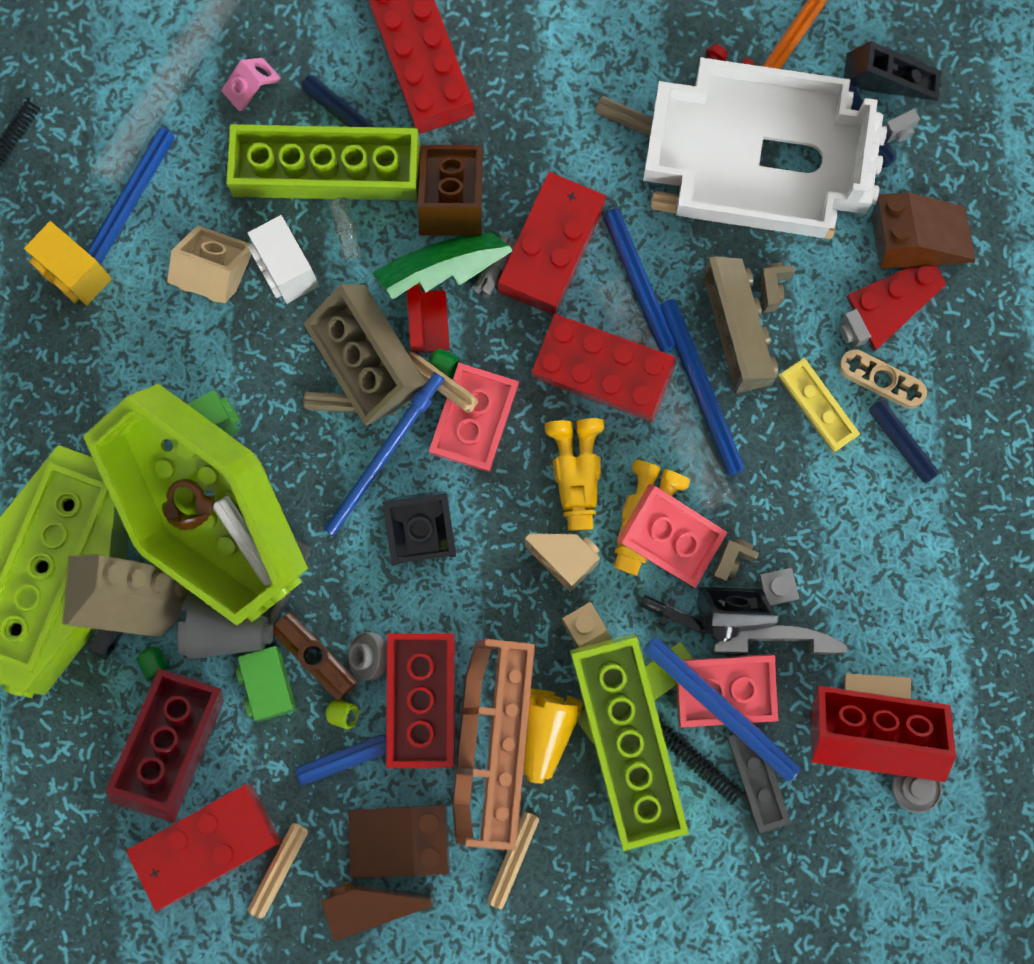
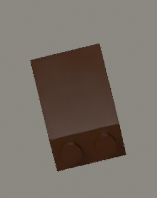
[418,145,483,236]
[871,193,975,268]
[348,805,450,878]
[321,882,436,941]

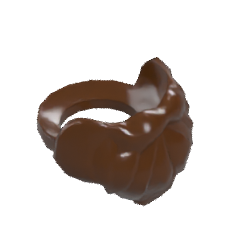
[162,479,215,530]

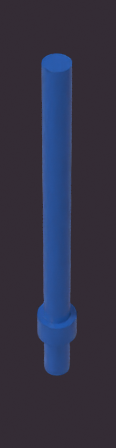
[324,371,444,536]

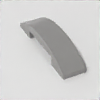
[712,626,847,655]

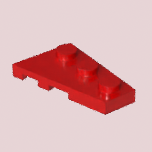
[846,265,946,352]

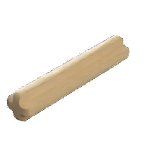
[408,352,478,412]
[487,812,539,909]
[248,823,308,919]

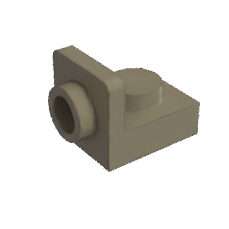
[759,263,795,313]
[711,539,759,584]

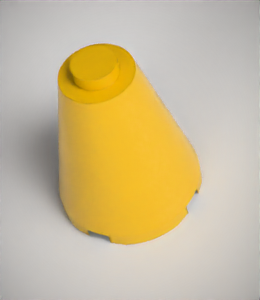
[523,688,583,784]

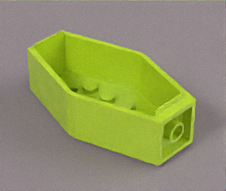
[83,383,308,626]
[0,445,129,698]

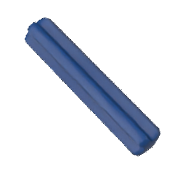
[295,734,387,785]

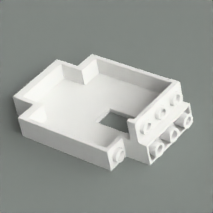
[643,57,887,238]

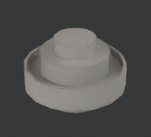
[348,632,387,681]
[891,775,943,813]

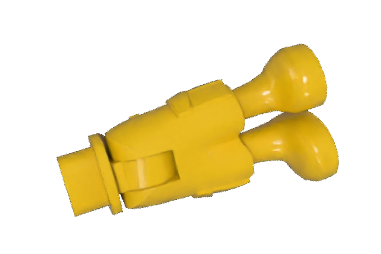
[544,418,604,531]
[613,460,690,576]

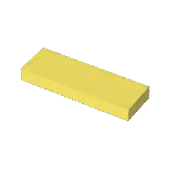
[778,358,860,453]

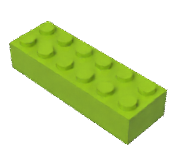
[227,124,420,201]
[570,633,689,851]

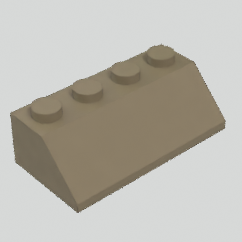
[703,256,779,394]
[303,284,426,425]
[62,555,191,637]

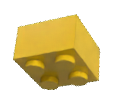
[24,221,112,306]

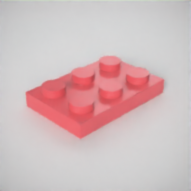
[429,363,519,473]
[616,484,728,588]
[676,654,778,728]

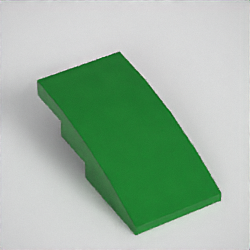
[372,232,512,300]

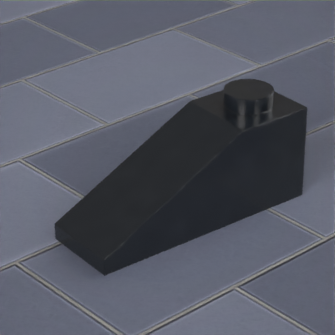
[843,41,942,101]

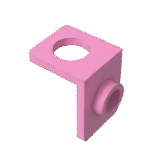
[222,58,281,111]

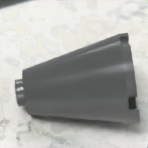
[177,593,273,660]

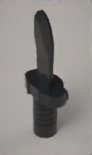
[640,595,706,634]

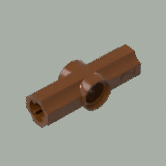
[273,612,359,701]

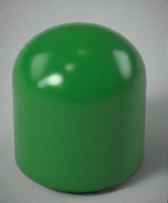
[428,349,460,379]
[137,647,170,680]

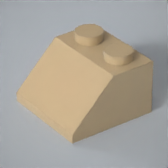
[167,225,252,304]
[525,534,600,592]

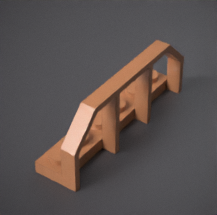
[452,639,535,851]

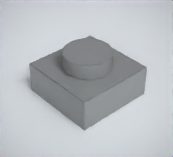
[885,109,920,142]
[839,309,871,349]
[759,568,799,606]

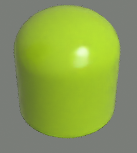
[325,700,359,730]

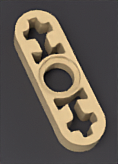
[839,349,927,409]

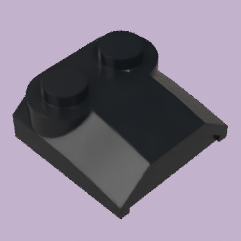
[382,491,456,566]
[698,587,778,642]

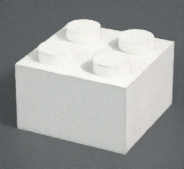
[247,215,319,304]

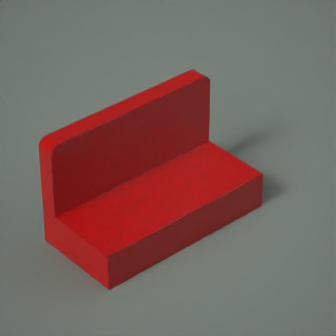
[407,284,450,354]

